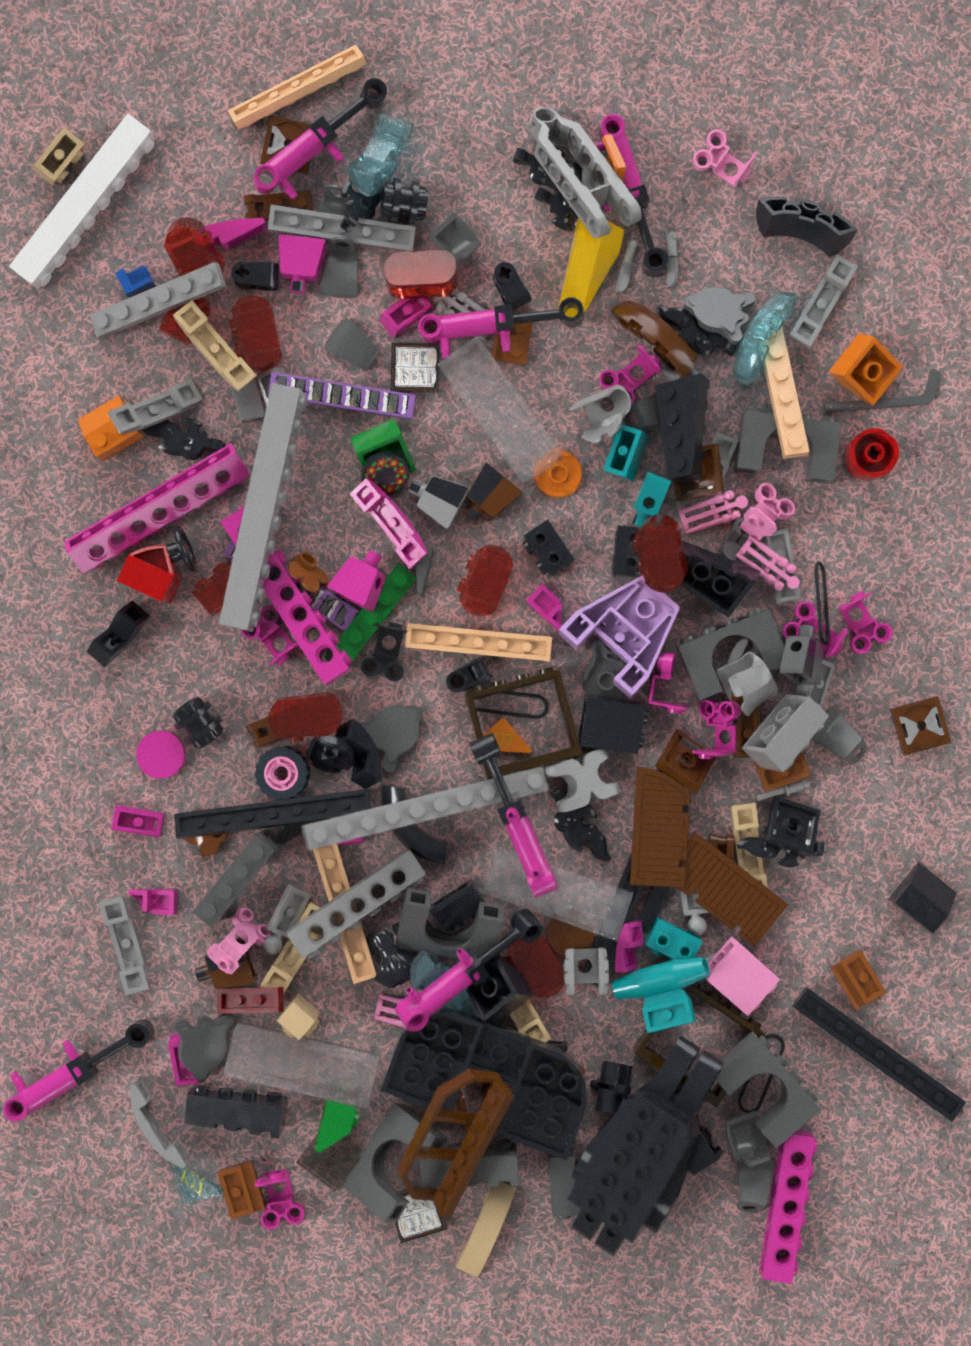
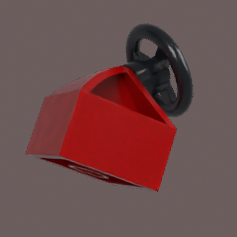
[117,525,197,605]

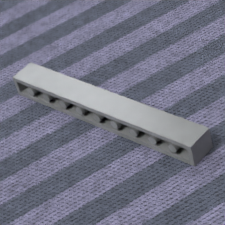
[219,383,307,632]
[301,766,549,850]

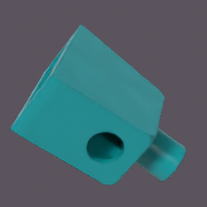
[632,472,671,528]

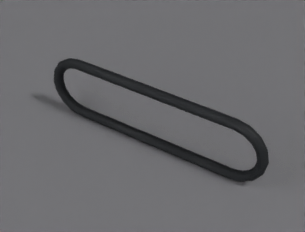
[814,561,830,645]
[465,688,548,719]
[738,1033,785,1113]

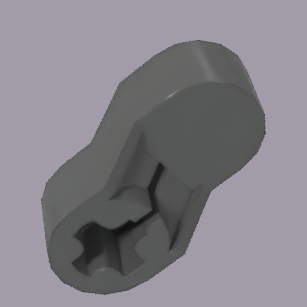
[718,517,750,562]

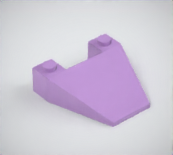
[559,575,680,699]

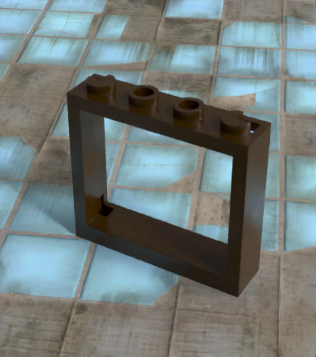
[464,667,582,780]
[633,982,765,1108]

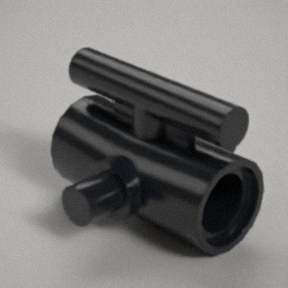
[590,1061,632,1114]

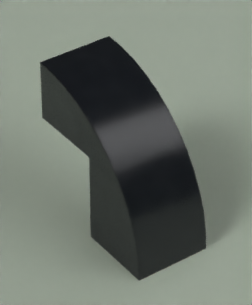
[87,600,150,667]
[335,719,382,789]

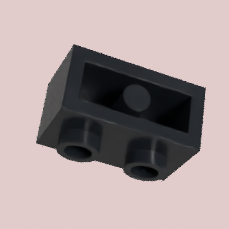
[522,519,575,578]
[611,525,651,578]

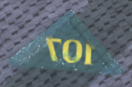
[168,1161,224,1204]

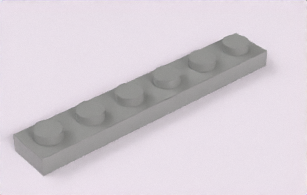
[268,205,416,253]
[90,262,226,339]

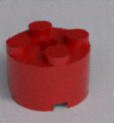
[844,428,899,481]

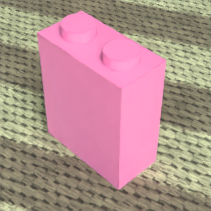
[705,936,780,1016]

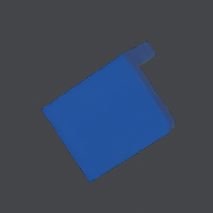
[115,265,156,298]

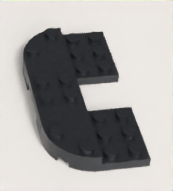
[380,1008,587,1160]

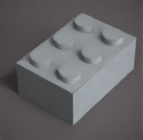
[741,694,829,772]

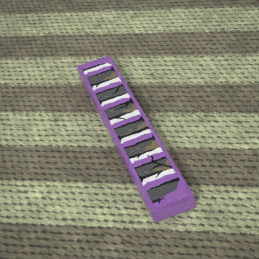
[268,372,416,420]
[224,541,359,631]

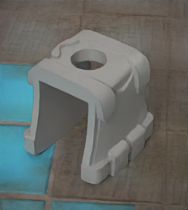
[564,948,609,995]

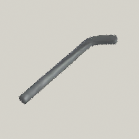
[824,369,940,413]

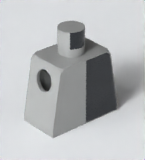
[408,476,469,531]

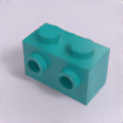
[604,425,650,482]
[644,916,703,961]

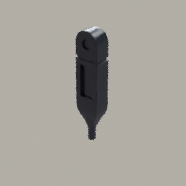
[639,886,670,932]

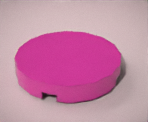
[136,730,186,779]

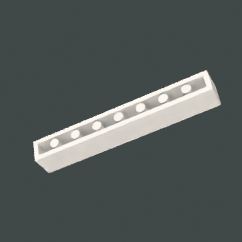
[9,114,155,290]

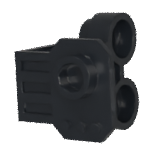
[360,622,408,682]

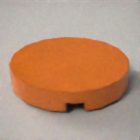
[534,450,582,498]

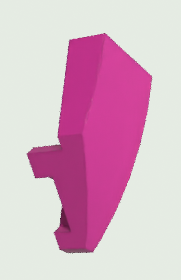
[526,583,562,631]
[128,889,178,915]

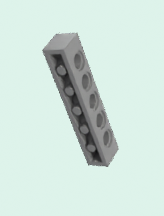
[285,849,426,958]

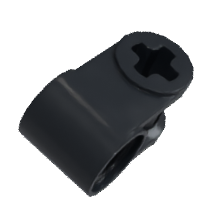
[231,262,279,291]
[493,262,532,311]
[446,656,493,693]

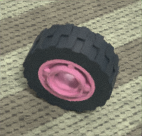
[255,747,311,800]

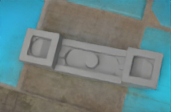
[789,254,858,348]
[107,379,203,434]
[99,896,150,995]
[130,1078,191,1169]

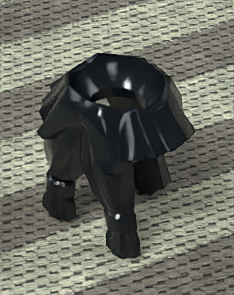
[366,922,424,988]

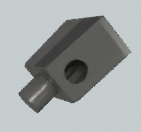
[780,625,823,685]

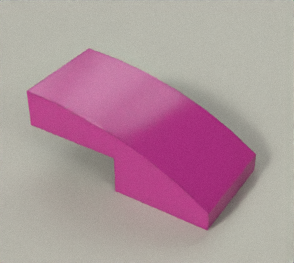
[615,921,643,973]

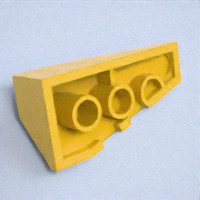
[558,218,624,317]

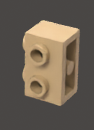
[33,127,84,186]
[277,993,320,1040]

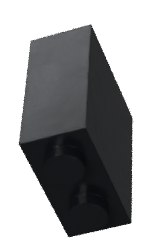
[578,694,649,754]

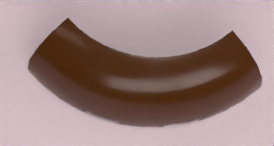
[611,301,697,377]

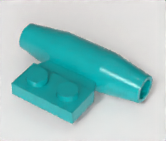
[612,957,710,1033]

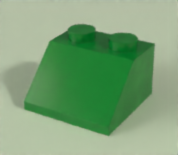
[350,419,416,474]
[314,1098,360,1152]

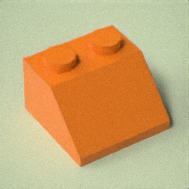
[829,333,904,406]
[78,395,144,461]

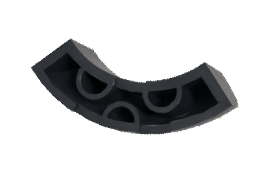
[756,197,858,258]
[381,784,447,865]

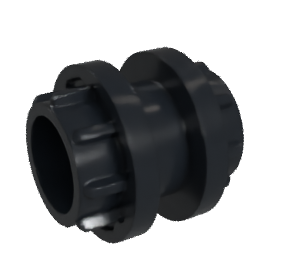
[380,178,428,225]
[172,696,223,749]

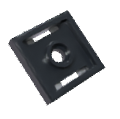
[764,796,821,857]

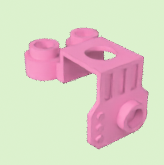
[692,129,757,188]
[739,483,795,541]
[207,908,272,974]

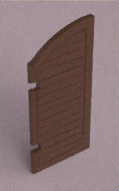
[630,766,691,887]
[677,831,789,947]

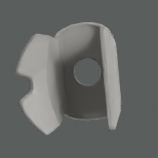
[569,385,632,443]
[716,651,778,716]

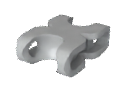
[544,749,621,813]

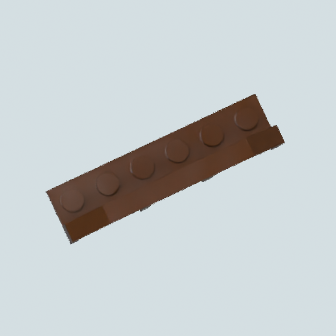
[397,1069,514,1218]

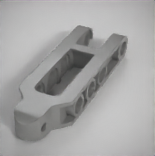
[530,107,641,239]

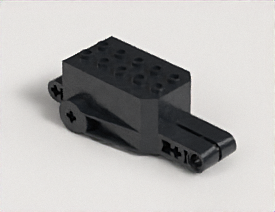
[567,1036,724,1257]

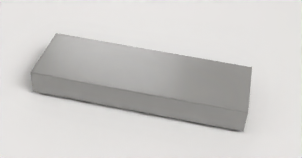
[763,528,801,604]

